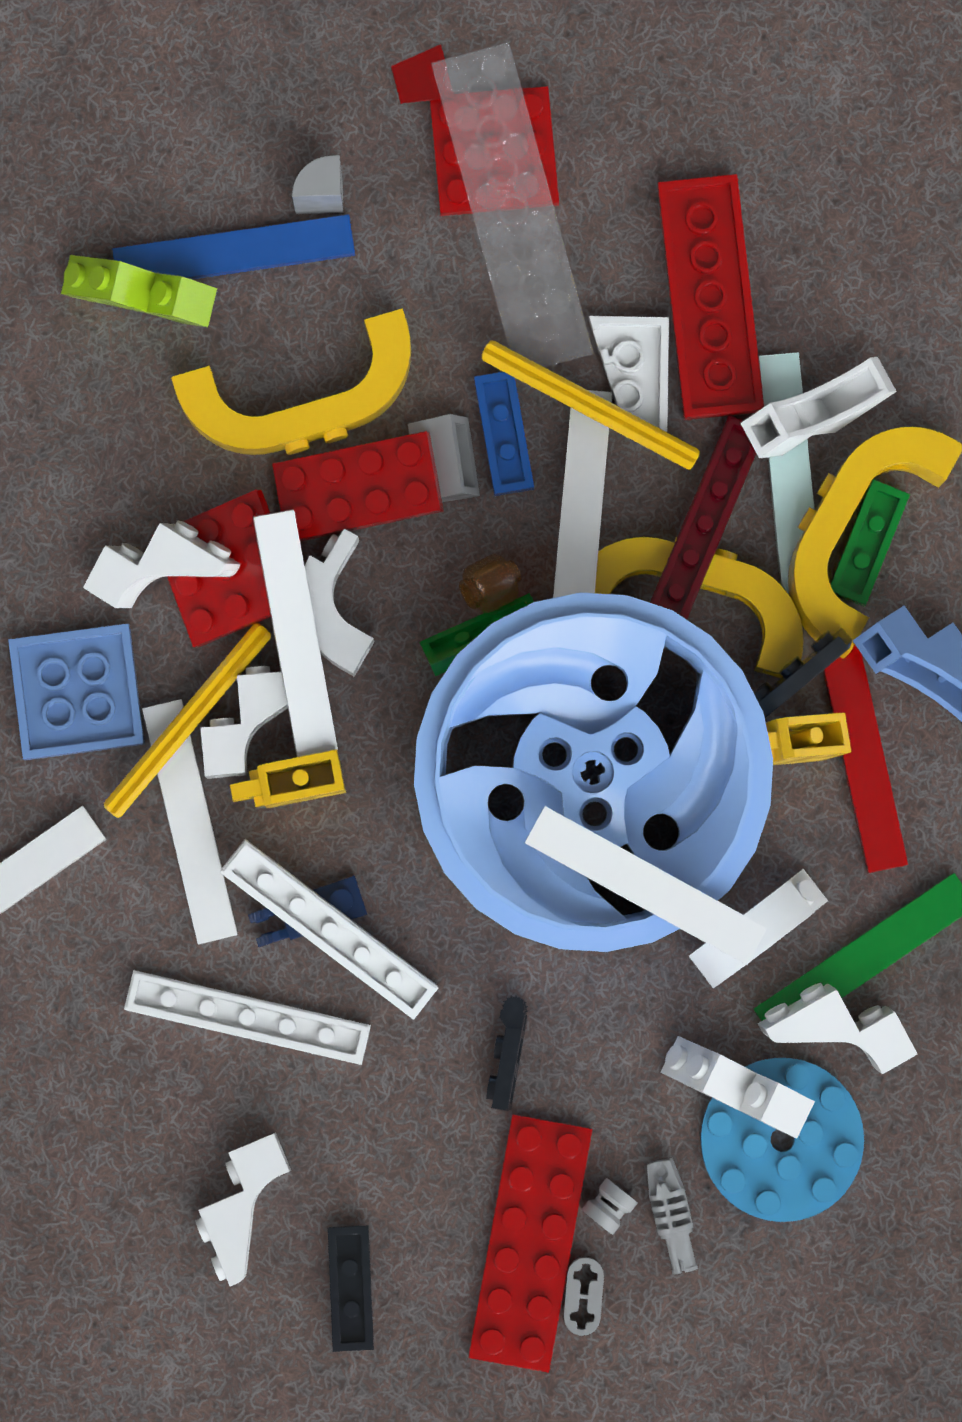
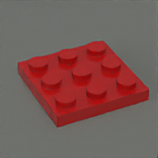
[430,86,559,216]
[152,489,271,647]

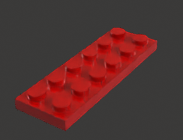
[657,174,764,420]
[468,1114,593,1373]

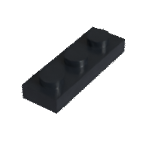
[753,628,852,718]
[327,1225,374,1352]

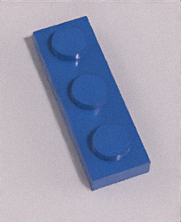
[474,372,534,496]

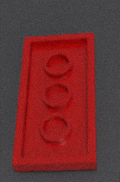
[272,431,444,541]

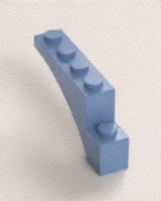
[853,606,962,722]

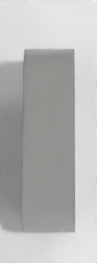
[563,1257,604,1336]

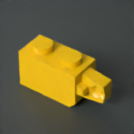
[766,713,851,765]
[230,749,346,809]

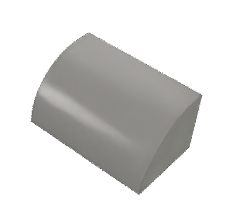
[292,155,343,214]
[408,414,480,502]

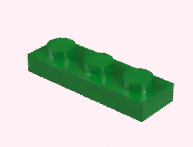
[830,479,910,607]
[419,593,534,676]

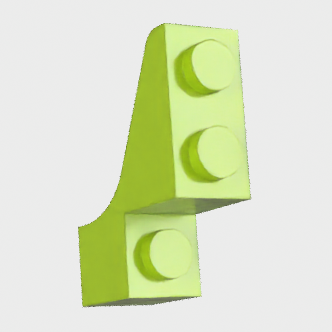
[61,255,217,327]

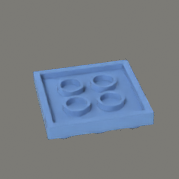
[8,623,145,760]

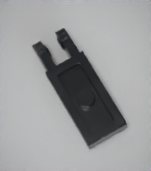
[486,996,529,1111]

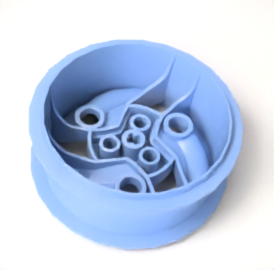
[414,592,773,952]

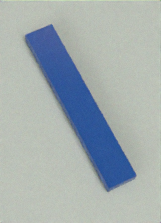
[112,214,355,280]

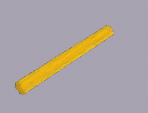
[482,340,700,469]
[104,623,271,818]

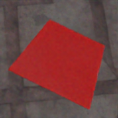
[391,44,455,104]

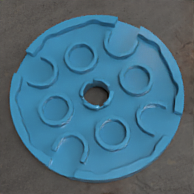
[700,1058,864,1222]

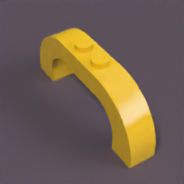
[171,308,411,455]
[788,427,962,659]
[595,537,803,678]

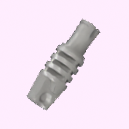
[647,1158,698,1275]

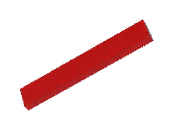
[823,645,908,874]

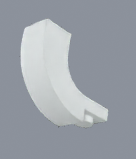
[304,529,374,677]
[689,869,828,988]

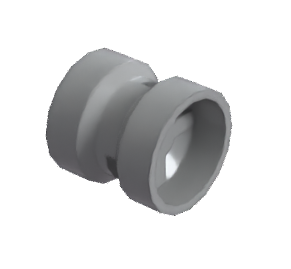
[581,1178,638,1235]

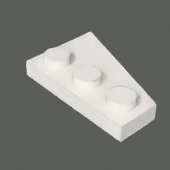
[588,316,669,438]

